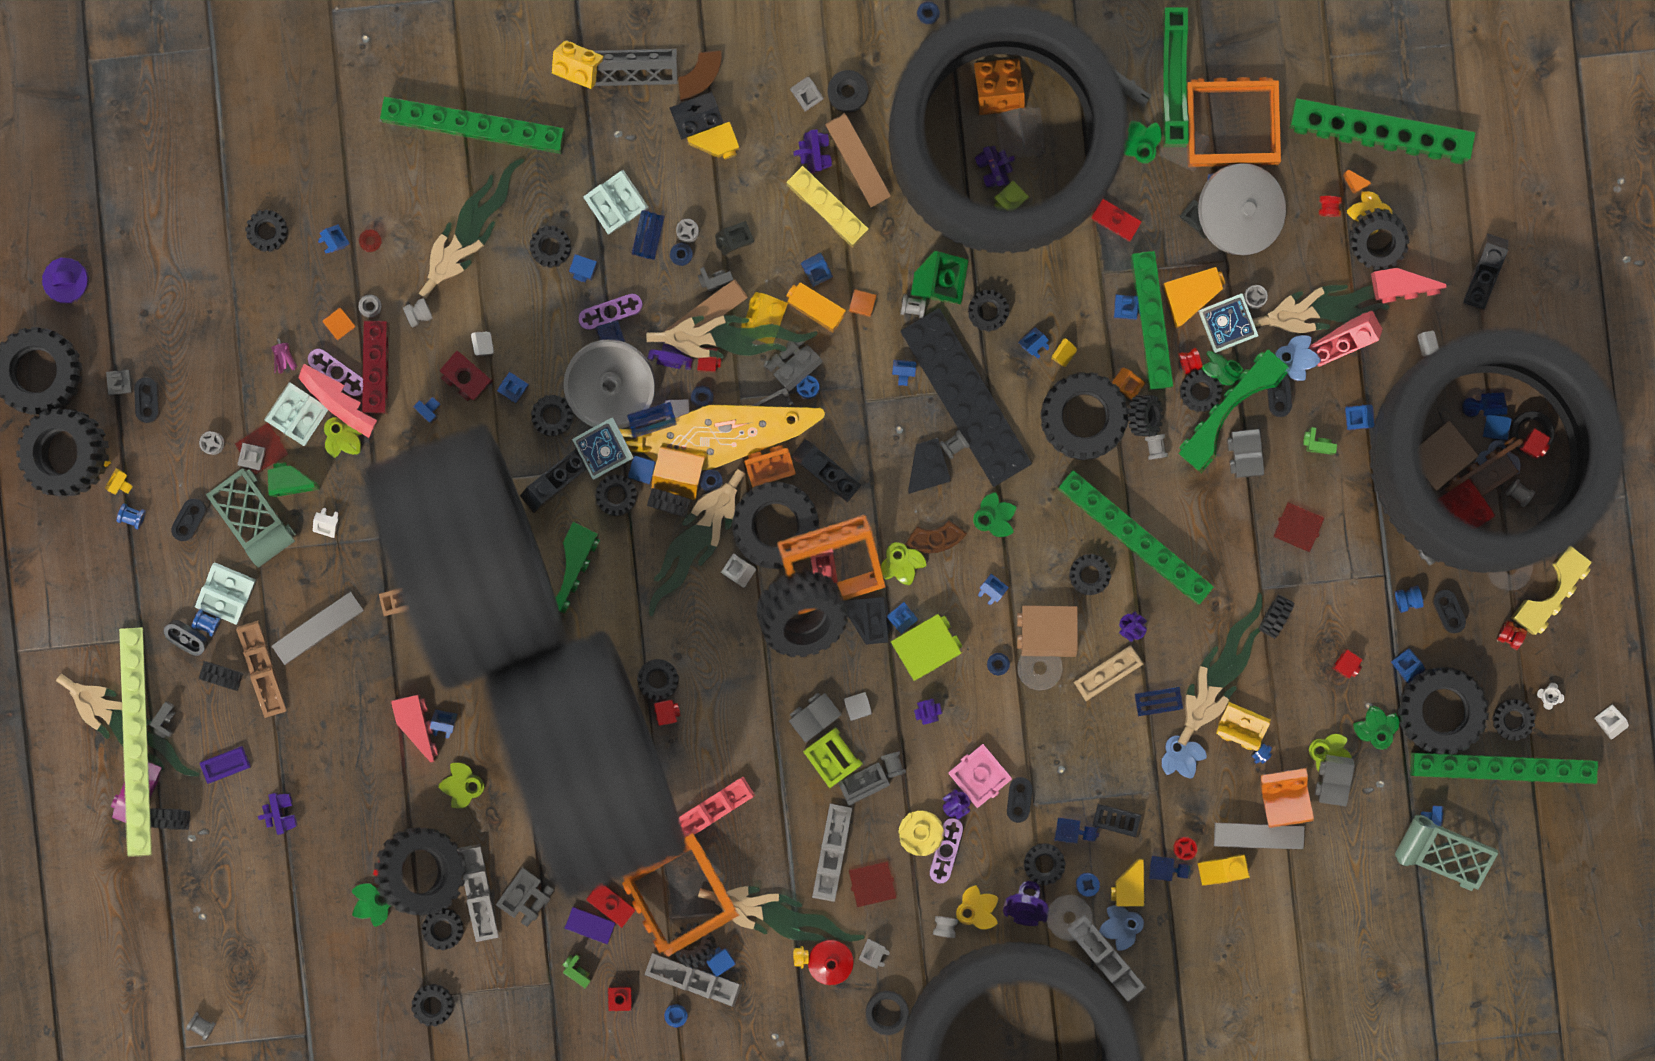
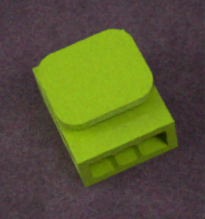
[891,614,963,681]

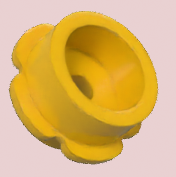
[793,946,809,969]

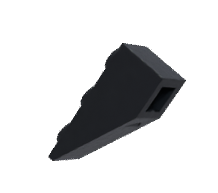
[1463,233,1509,310]
[791,439,861,503]
[520,449,587,513]

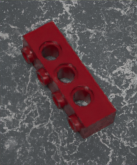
[362,321,389,414]

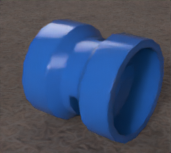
[1395,585,1423,613]

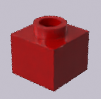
[697,347,722,373]
[1519,428,1550,459]
[1332,649,1362,679]
[654,699,681,726]
[608,986,632,1011]

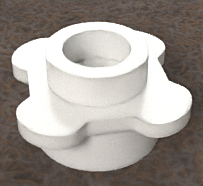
[1537,683,1564,710]

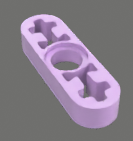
[308,349,363,397]
[930,818,963,883]

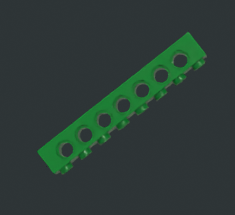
[380,97,565,154]
[1289,98,1476,164]
[1057,470,1214,605]
[1410,753,1598,784]

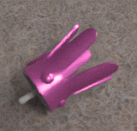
[271,339,297,374]

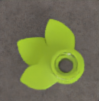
[324,417,362,458]
[881,542,926,585]
[1309,734,1352,772]
[438,763,484,808]

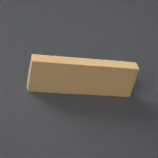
[1073,645,1143,701]

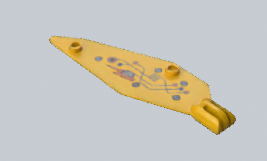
[619,405,825,470]

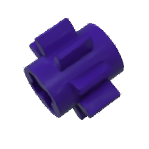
[1119,612,1147,642]
[914,699,943,725]
[943,789,971,820]

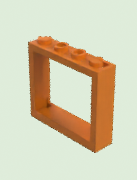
[1186,77,1281,167]
[778,515,885,615]
[622,833,739,957]

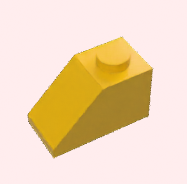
[687,122,740,159]
[1197,854,1249,886]
[1111,859,1144,906]

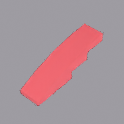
[298,364,377,438]
[679,777,755,837]

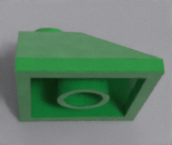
[911,251,968,304]
[268,462,320,497]

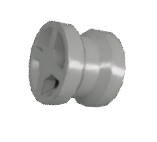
[676,219,699,243]
[199,431,225,455]
[933,916,958,938]

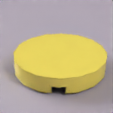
[899,811,944,856]

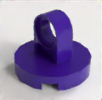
[42,258,89,303]
[647,342,693,370]
[1003,881,1049,926]

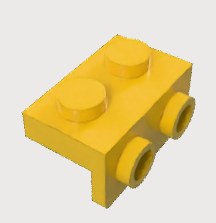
[552,41,603,89]
[740,292,788,346]
[1216,702,1271,751]

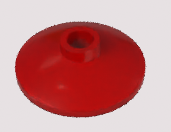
[808,940,853,985]

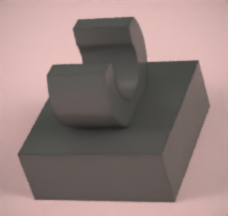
[106,370,132,395]

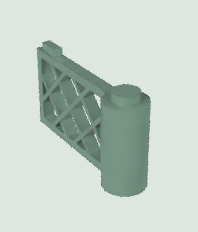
[206,468,296,568]
[1395,815,1498,891]

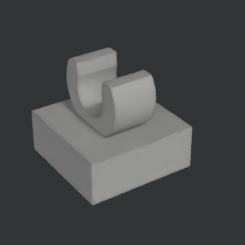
[238,443,266,471]
[859,939,890,968]

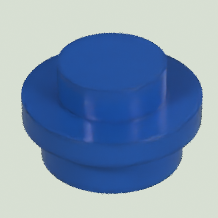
[1251,743,1272,764]
[664,1004,687,1027]

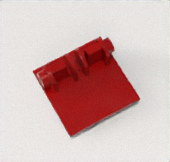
[1437,478,1496,528]

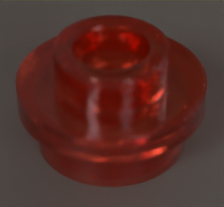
[359,229,382,252]

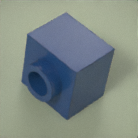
[569,254,598,283]
[706,947,736,977]

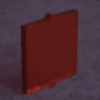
[235,423,288,475]
[1273,502,1324,553]
[849,861,896,907]

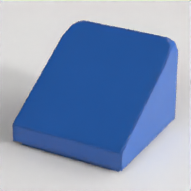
[801,253,833,287]
[1345,405,1375,430]
[1482,414,1512,441]
[628,455,656,484]
[1391,648,1425,683]

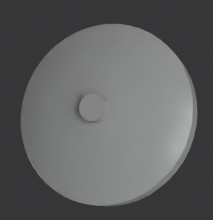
[1198,164,1286,255]
[564,340,655,429]

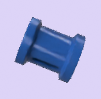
[116,503,146,529]
[191,610,221,637]

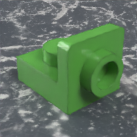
[1303,427,1337,455]
[563,953,591,988]

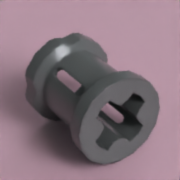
[940,430,970,459]
[881,751,906,778]
[186,1012,216,1041]

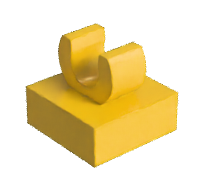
[105,468,133,495]

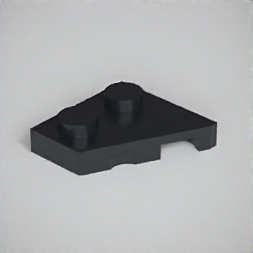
[908,438,951,494]
[844,597,888,645]

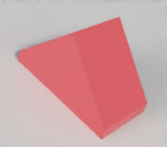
[810,549,838,583]

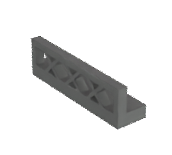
[594,49,678,86]

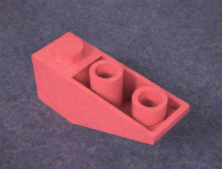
[1371,268,1446,304]
[1309,310,1383,366]
[391,695,438,762]

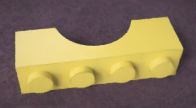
[787,166,868,248]
[1511,547,1592,635]

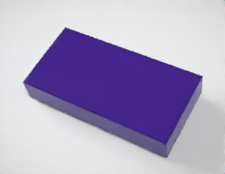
[199,746,251,784]
[564,907,615,944]

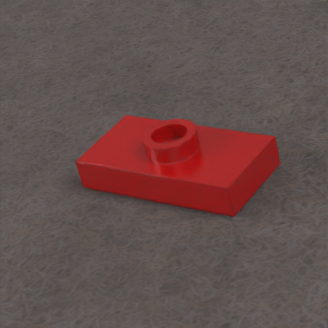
[1091,199,1142,242]
[586,885,636,928]

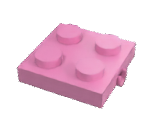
[948,744,1012,808]

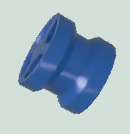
[797,375,819,399]
[1076,873,1100,896]

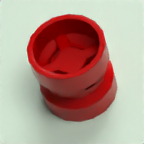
[1496,620,1527,650]

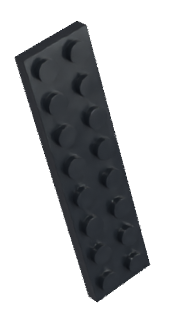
[900,308,1032,487]

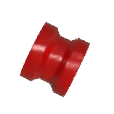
[1318,196,1342,217]
[1178,348,1202,375]
[1173,837,1197,860]

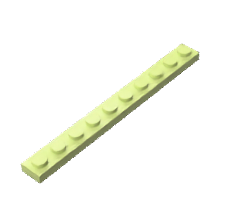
[119,628,152,856]

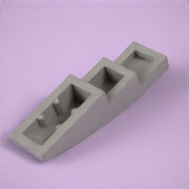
[272,592,363,665]
[812,804,852,902]
[1214,823,1304,849]
[458,844,499,942]
[1068,915,1146,1003]
[645,953,742,1007]

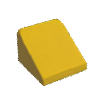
[1051,338,1077,367]

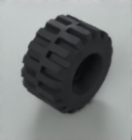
[1349,208,1409,270]

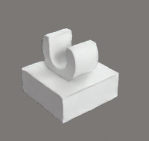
[313,508,338,538]

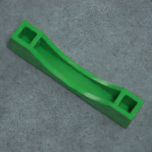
[1163,7,1188,147]
[1130,251,1173,391]
[1178,350,1290,474]
[556,522,600,614]

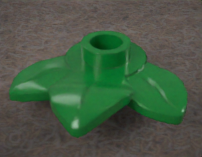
[1124,121,1162,163]
[1202,351,1243,385]
[973,493,1016,537]
[1353,705,1400,750]
[352,883,390,927]

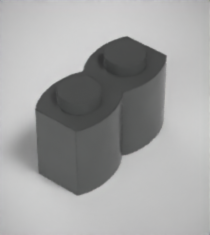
[1227,429,1264,478]
[789,692,842,743]
[1315,755,1354,806]

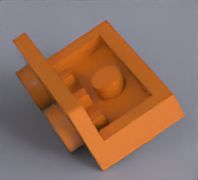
[744,445,796,488]

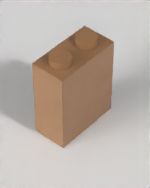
[1419,421,1478,492]
[1017,606,1077,657]

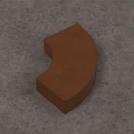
[678,51,722,101]
[905,521,967,553]

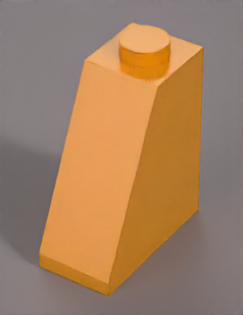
[1162,267,1225,328]
[786,283,846,333]

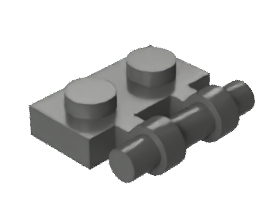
[765,336,823,391]
[496,867,554,927]

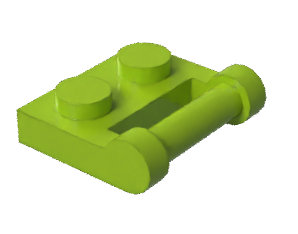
[803,728,863,788]

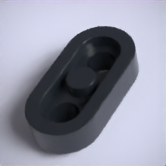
[1267,375,1292,418]
[134,377,160,423]
[171,498,206,542]
[1432,590,1466,633]
[164,620,208,656]
[1007,777,1032,823]

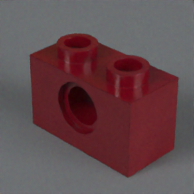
[439,350,493,402]

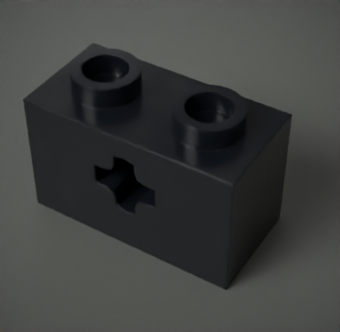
[670,92,724,140]

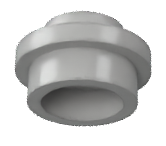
[359,295,382,318]

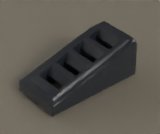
[1092,804,1144,837]

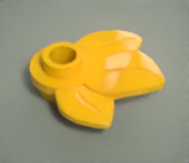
[1347,191,1392,236]
[956,885,998,929]

